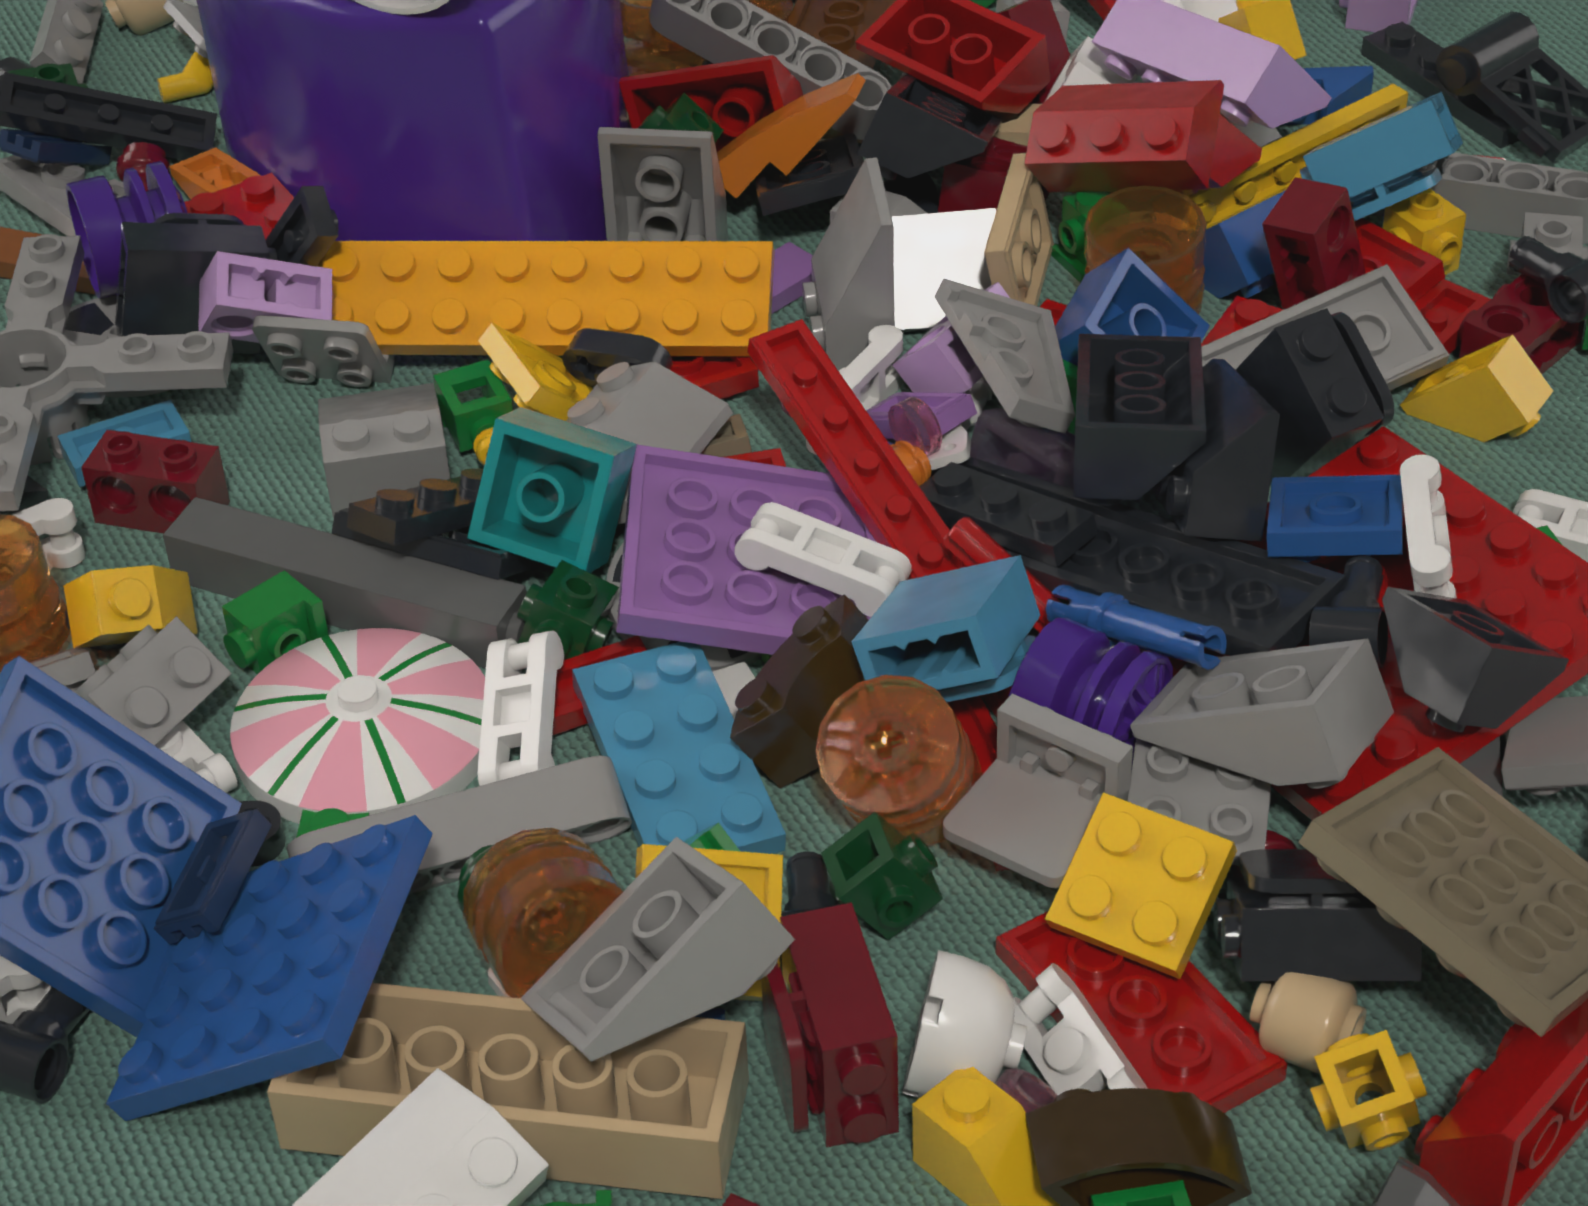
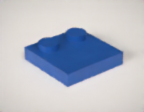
[1267,474,1403,562]

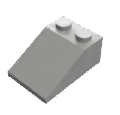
[597,127,728,241]
[802,157,895,371]
[318,383,450,519]
[1130,638,1394,789]
[521,837,795,1061]

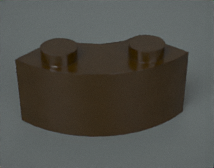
[730,594,872,788]
[1025,1088,1253,1206]

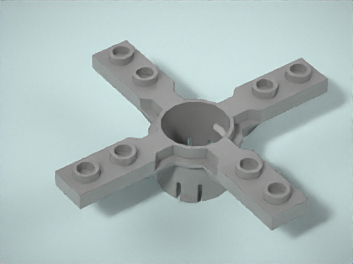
[0,234,233,511]

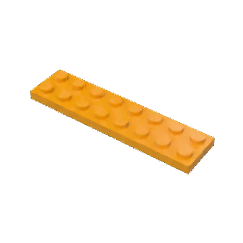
[317,241,775,356]

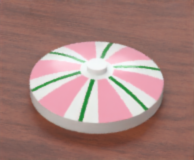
[230,628,485,824]

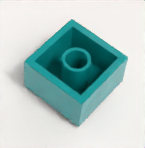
[467,407,637,573]

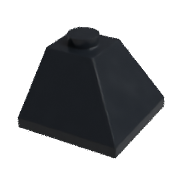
[1382,587,1569,733]

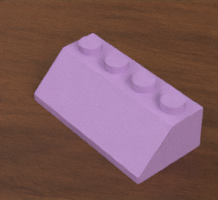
[1091,0,1332,129]

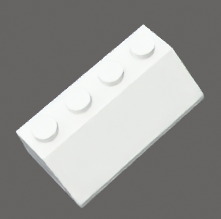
[292,1068,549,1206]

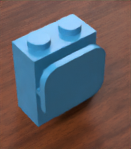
[1300,92,1463,221]
[851,555,1041,709]

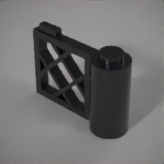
[1436,11,1588,163]

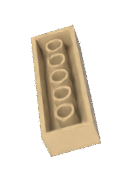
[267,983,749,1199]

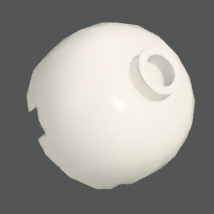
[902,950,1027,1098]

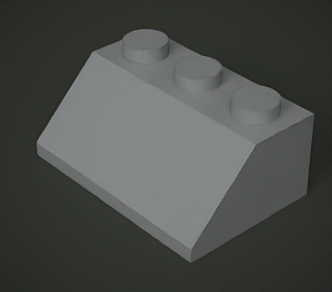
[566,362,733,524]

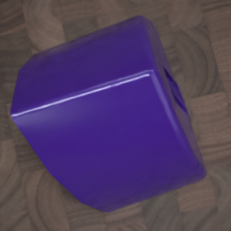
[197,0,632,241]

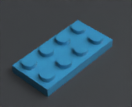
[572,642,786,854]

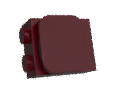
[761,902,899,1148]

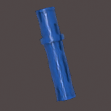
[1046,585,1227,670]

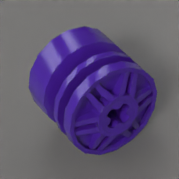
[66,161,188,299]
[1009,617,1173,772]

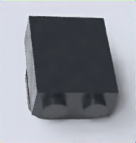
[115,213,277,354]
[1235,308,1394,483]
[1214,849,1422,981]

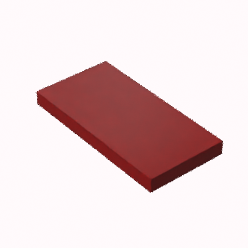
[995,911,1287,1113]

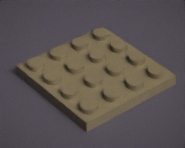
[1298,747,1588,1037]

